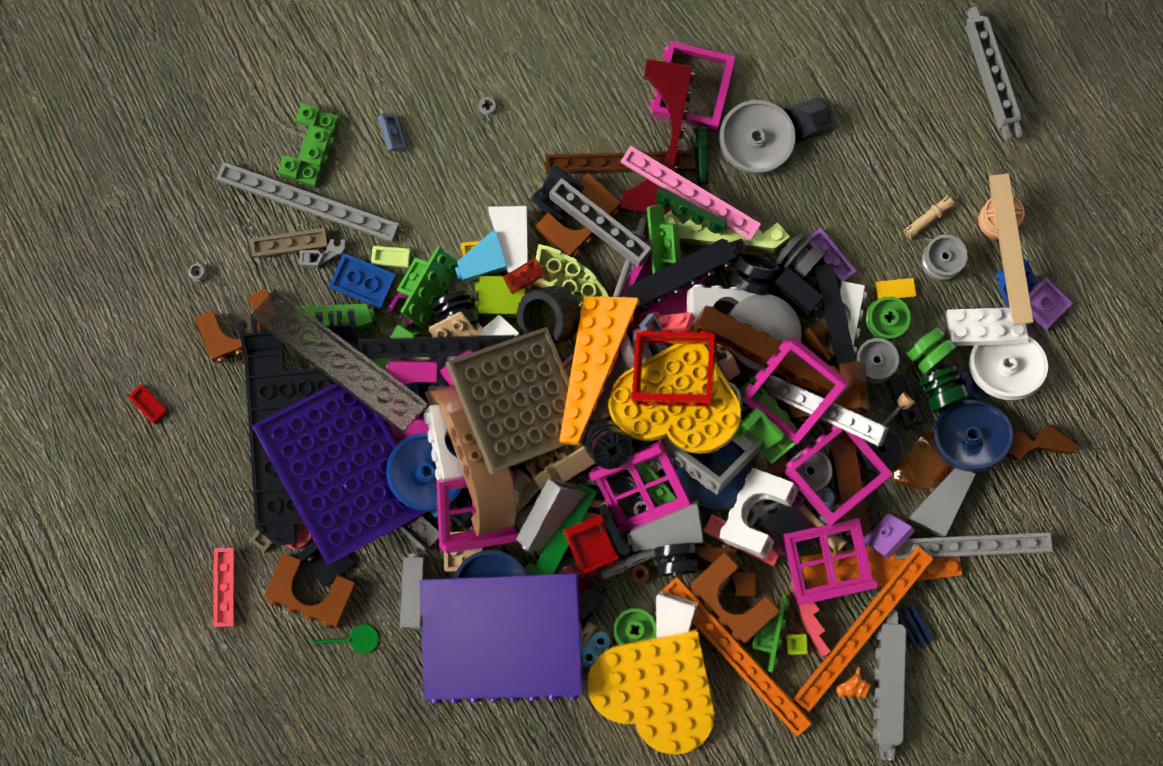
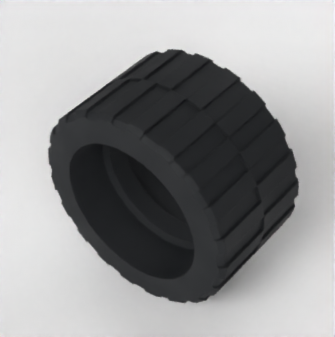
[516,285,581,345]

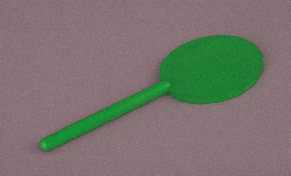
[312,624,379,654]

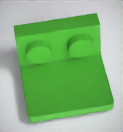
[732,408,785,449]

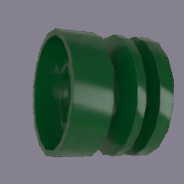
[919,366,970,413]

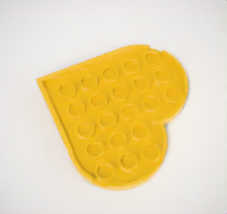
[608,344,741,453]
[587,630,714,754]

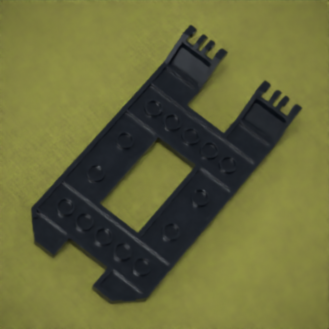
[238,309,363,546]

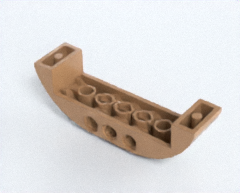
[427,385,516,537]

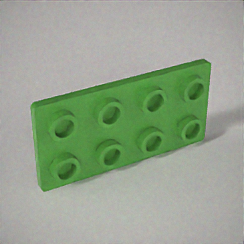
[397,247,458,329]

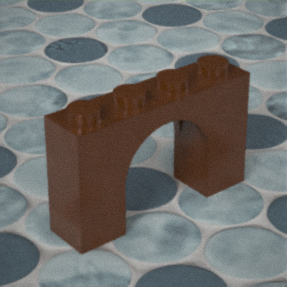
[787,361,869,424]

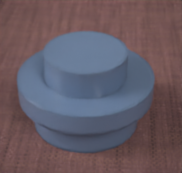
[816,488,836,507]

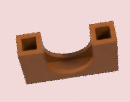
[535,173,621,258]
[195,289,285,363]
[690,551,779,643]
[264,553,357,629]

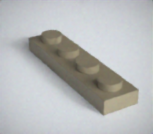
[250,228,328,259]

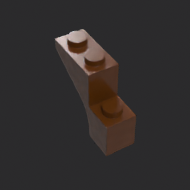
[1007,424,1079,463]
[696,544,756,598]

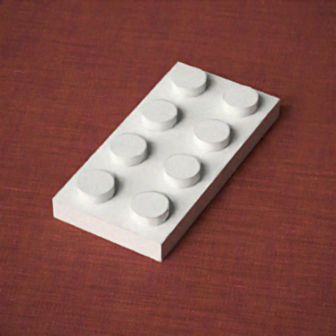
[946,308,1029,346]

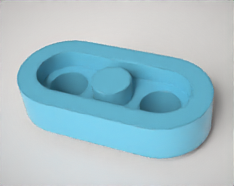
[583,632,610,668]

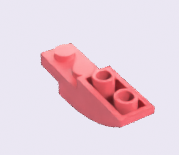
[626,311,695,334]

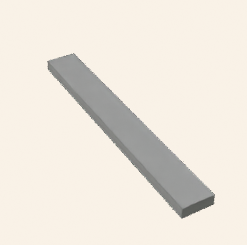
[752,371,889,446]
[895,532,1053,560]

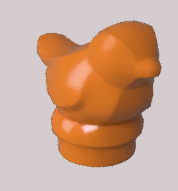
[836,667,871,699]

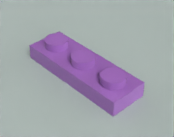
[805,227,856,283]

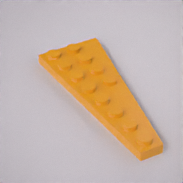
[560,297,640,445]

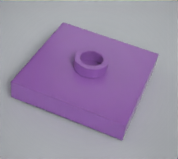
[1029,277,1073,330]
[864,513,915,559]

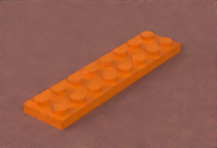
[801,548,962,589]

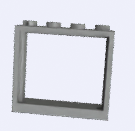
[658,432,762,495]

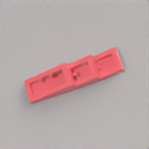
[791,581,831,657]

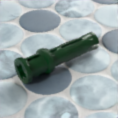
[693,126,710,185]

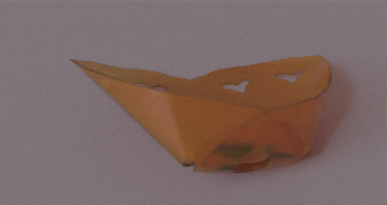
[893,433,951,490]

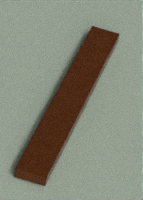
[545,151,696,174]

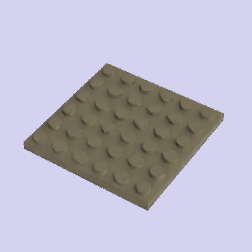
[446,327,569,474]

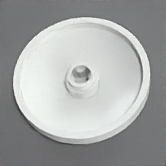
[969,336,1048,400]

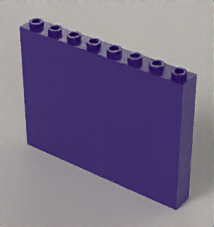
[419,573,584,703]

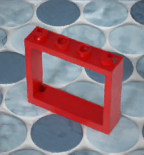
[632,329,716,407]

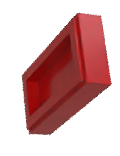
[127,384,168,425]

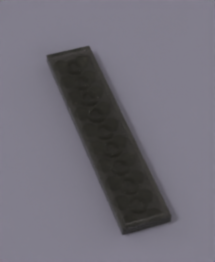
[250,289,428,434]

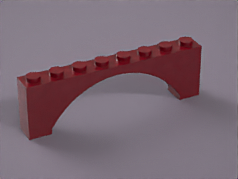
[620,59,695,215]

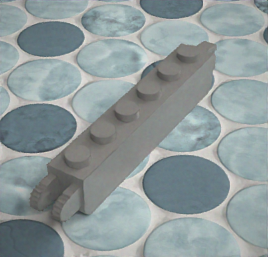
[965,7,1022,141]
[873,609,906,760]

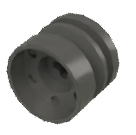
[776,233,826,280]

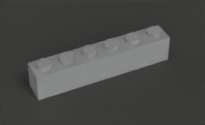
[549,178,651,268]

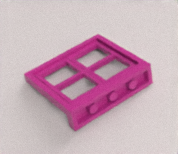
[589,440,692,532]
[437,469,519,554]
[782,518,878,605]

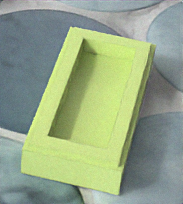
[371,246,411,269]

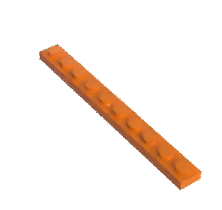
[793,546,933,712]
[663,576,812,736]

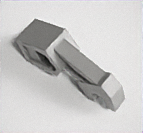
[299,239,346,269]

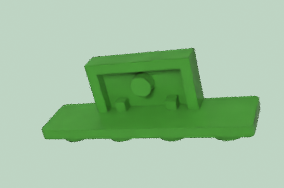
[647,204,681,274]
[751,594,789,673]

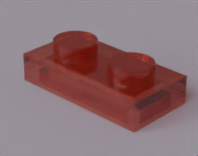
[503,258,545,295]

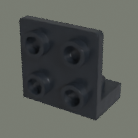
[530,165,584,222]
[297,541,354,587]

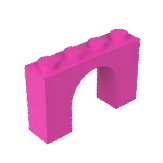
[385,359,437,439]

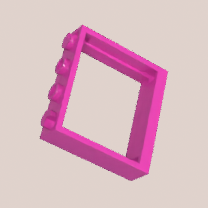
[650,41,735,132]
[742,337,849,444]
[785,425,892,526]

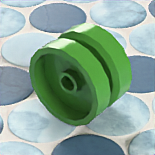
[865,296,911,340]
[906,327,956,375]
[613,609,657,645]

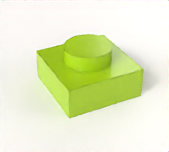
[786,634,808,655]

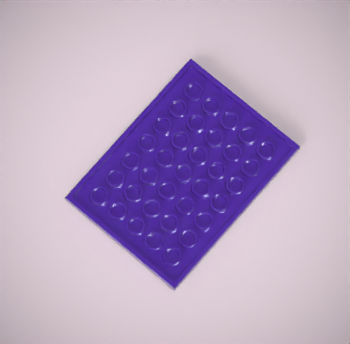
[252,372,427,565]

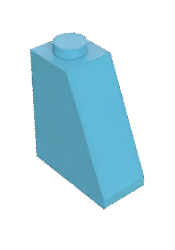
[455,231,507,283]

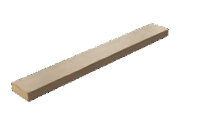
[989,173,1033,325]

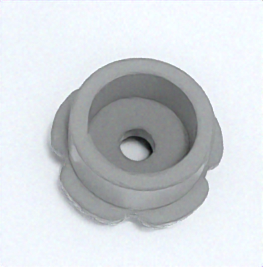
[188,264,207,282]

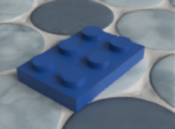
[328,253,396,310]

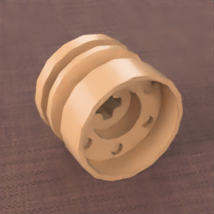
[978,195,1024,240]

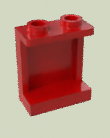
[563,515,619,576]

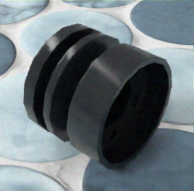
[432,290,481,325]
[582,419,632,470]

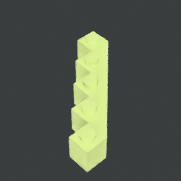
[664,210,790,254]

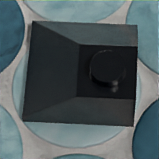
[783,97,834,143]

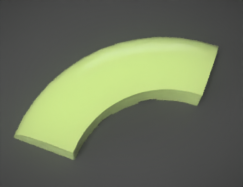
[532,244,609,313]

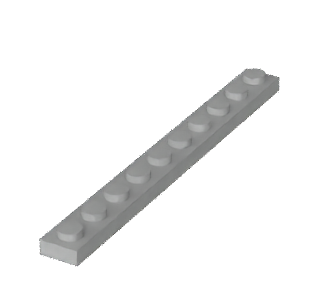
[216,162,399,243]

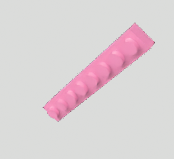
[621,146,761,241]

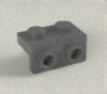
[398,515,439,552]

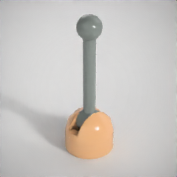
[882,392,915,426]

